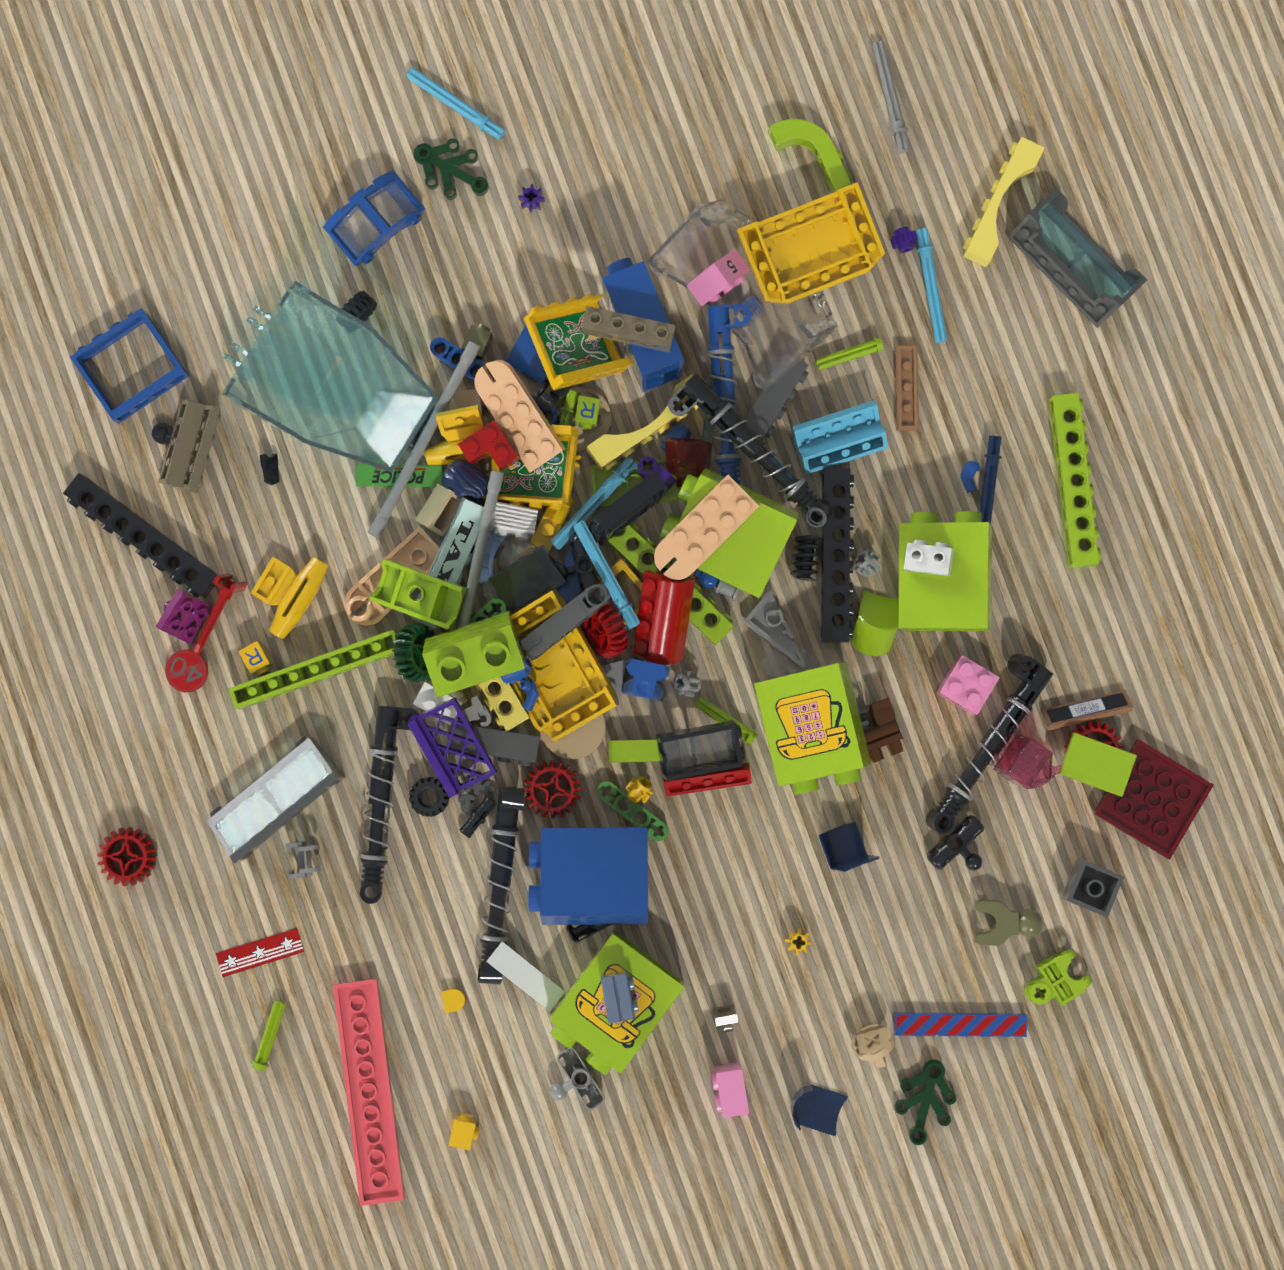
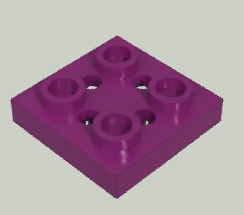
[155,589,212,644]

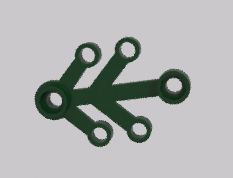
[413,138,489,200]
[894,1059,956,1145]

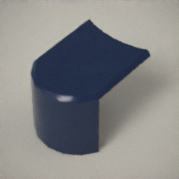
[818,822,880,872]
[791,1085,848,1137]

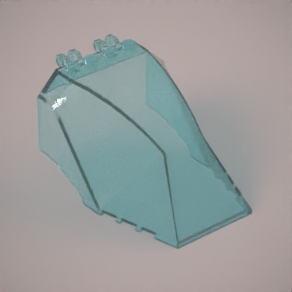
[221,281,439,472]

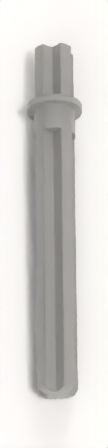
[873,41,911,154]

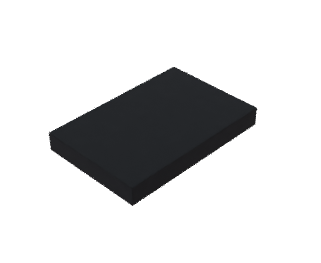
[488,545,567,615]

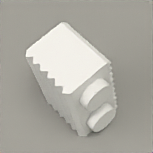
[490,502,538,540]

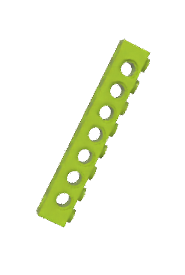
[1048,393,1101,569]
[607,523,734,646]
[228,629,398,710]

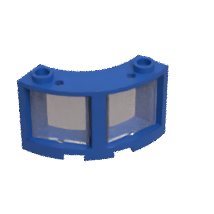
[323,170,425,266]

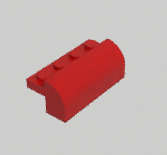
[633,570,695,665]

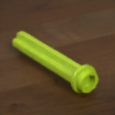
[816,337,884,370]
[695,697,758,745]
[251,1000,286,1071]

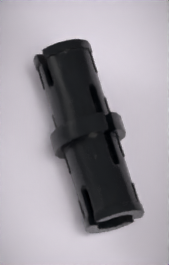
[459,796,497,838]

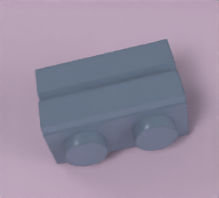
[601,972,639,1023]

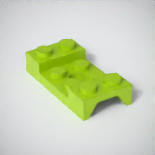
[369,559,467,630]

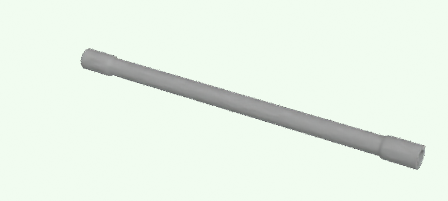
[368,341,481,538]
[457,470,504,628]

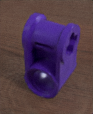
[637,456,677,491]

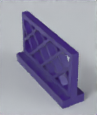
[407,697,497,798]

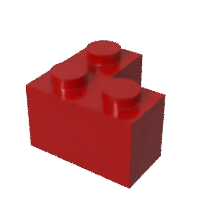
[458,420,521,471]

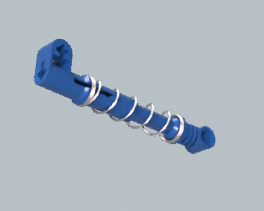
[707,304,752,485]

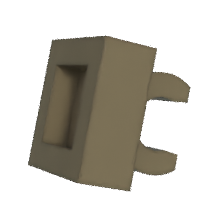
[713,1004,738,1033]

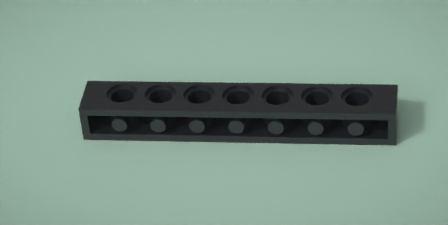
[821,468,854,643]
[63,473,218,598]

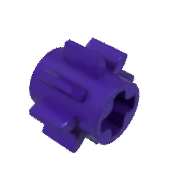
[518,184,545,213]
[890,227,918,253]

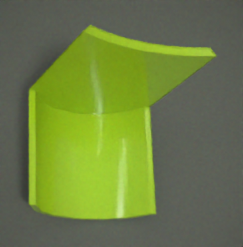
[850,590,899,656]

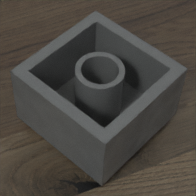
[1061,858,1124,918]

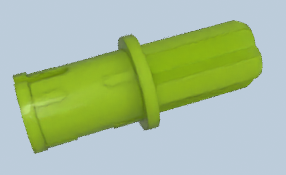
[558,390,580,426]

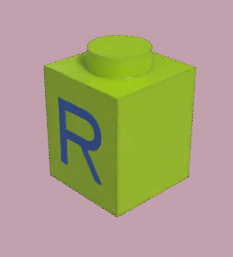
[575,396,601,430]

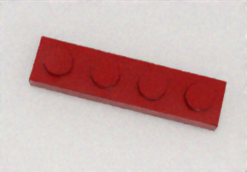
[663,763,752,797]

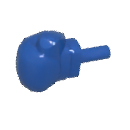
[695,569,719,588]

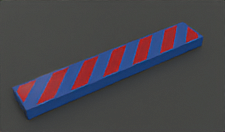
[894,1012,1027,1037]

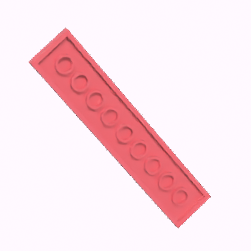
[333,978,405,1206]

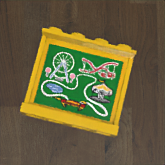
[524,293,632,391]
[482,421,579,510]

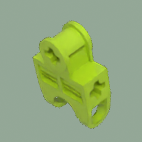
[1024,949,1093,1006]

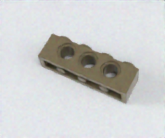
[582,306,675,353]

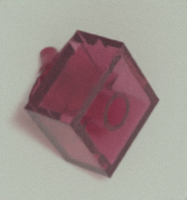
[993,734,1061,789]

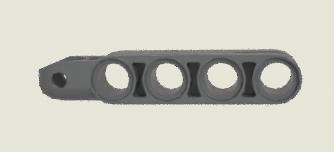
[519,584,610,661]

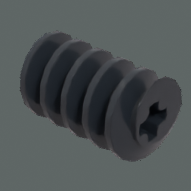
[790,535,822,582]

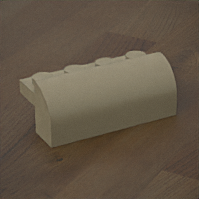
[158,400,221,493]

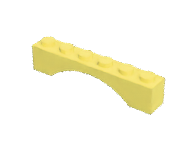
[963,137,1045,267]
[586,374,699,471]

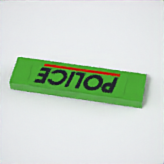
[356,464,443,488]

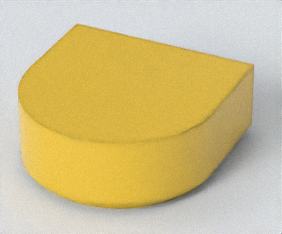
[441,988,466,1013]

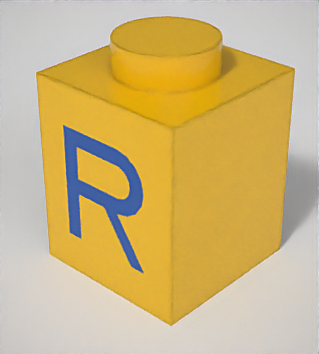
[238,641,274,676]

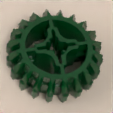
[391,623,435,682]

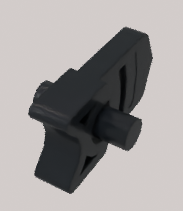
[259,454,279,485]

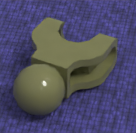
[974,900,1043,946]

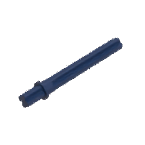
[980,435,1002,525]

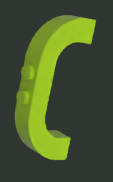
[768,119,852,193]

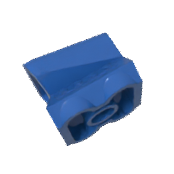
[621,658,670,701]

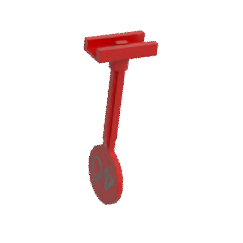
[165,573,248,693]

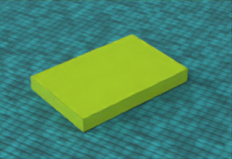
[1059,733,1137,797]

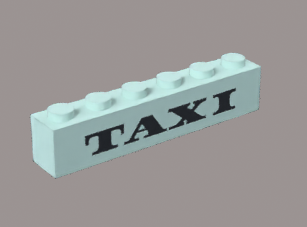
[410,497,484,629]

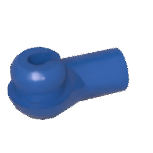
[960,461,980,493]
[519,678,539,711]

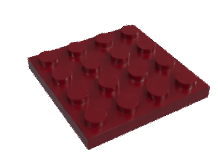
[1093,739,1214,860]

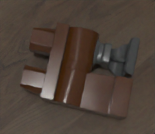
[858,697,904,763]

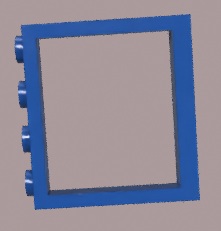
[70,308,190,424]

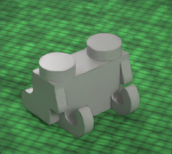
[463,696,493,727]
[286,841,320,879]

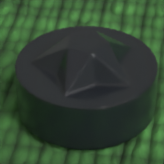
[152,422,173,445]

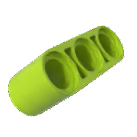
[608,739,660,763]

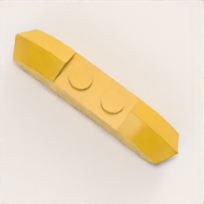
[523,497,575,556]

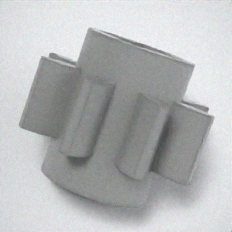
[854,549,881,577]
[674,670,702,697]

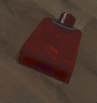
[666,437,712,488]

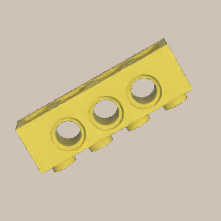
[475,677,530,731]

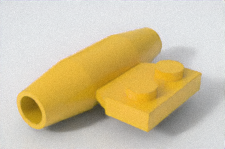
[425,405,491,465]
[250,557,329,639]

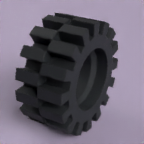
[337,290,377,331]
[409,777,450,817]

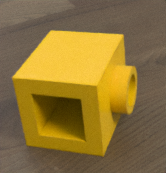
[448,1113,480,1151]

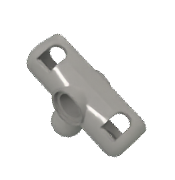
[550,1047,605,1110]

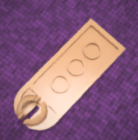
[475,360,566,473]
[654,475,759,580]
[344,526,440,626]

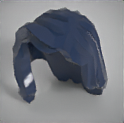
[441,460,490,504]

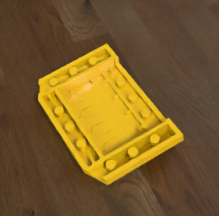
[736,182,885,304]
[511,590,619,742]

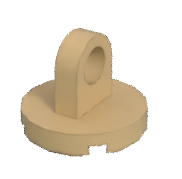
[851,1024,895,1068]

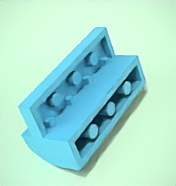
[792,400,888,475]

